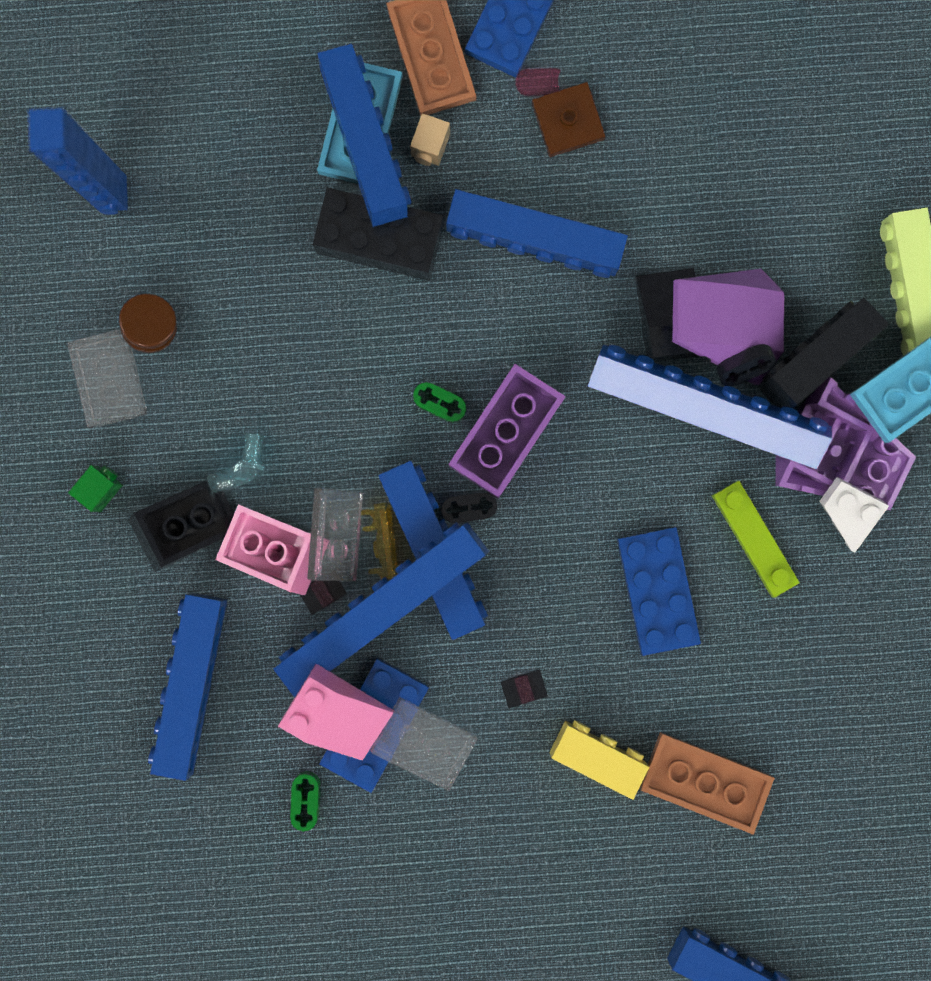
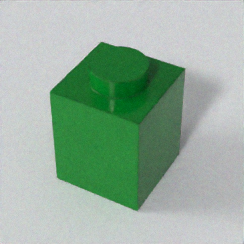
[68,465,123,512]

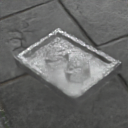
[67,329,147,429]
[307,488,363,581]
[370,697,478,791]

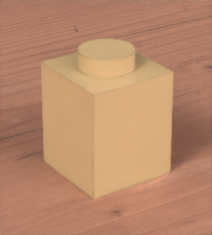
[410,113,450,166]

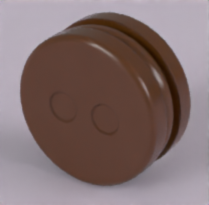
[119,294,177,353]

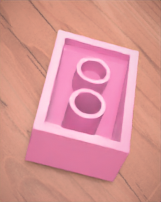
[215,505,328,595]
[278,664,394,760]

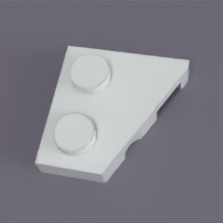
[820,477,889,552]

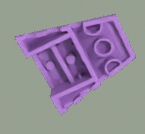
[673,269,784,385]
[776,377,916,510]

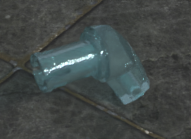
[207,433,265,493]

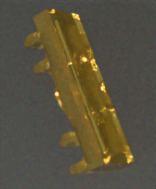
[360,503,398,591]

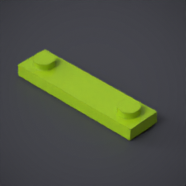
[712,480,800,598]

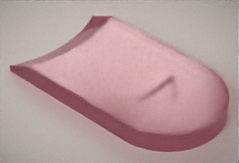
[515,68,561,96]

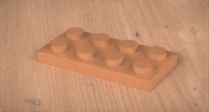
[386,0,476,116]
[639,732,775,835]

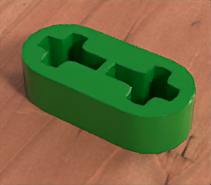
[413,382,466,423]
[290,771,320,832]

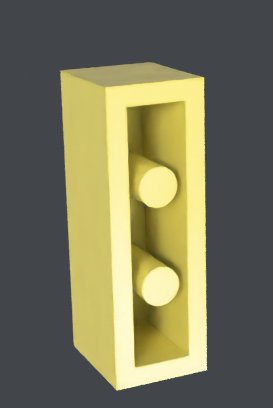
[549,720,649,800]

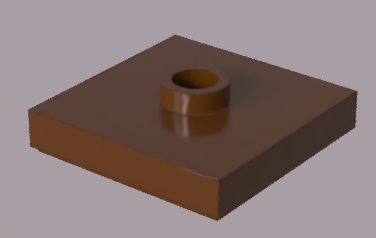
[531,82,606,158]

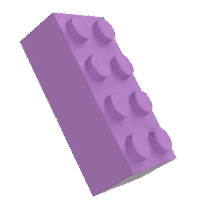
[448,364,566,499]

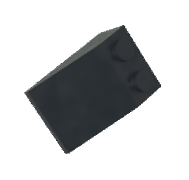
[635,268,698,362]
[128,477,234,572]

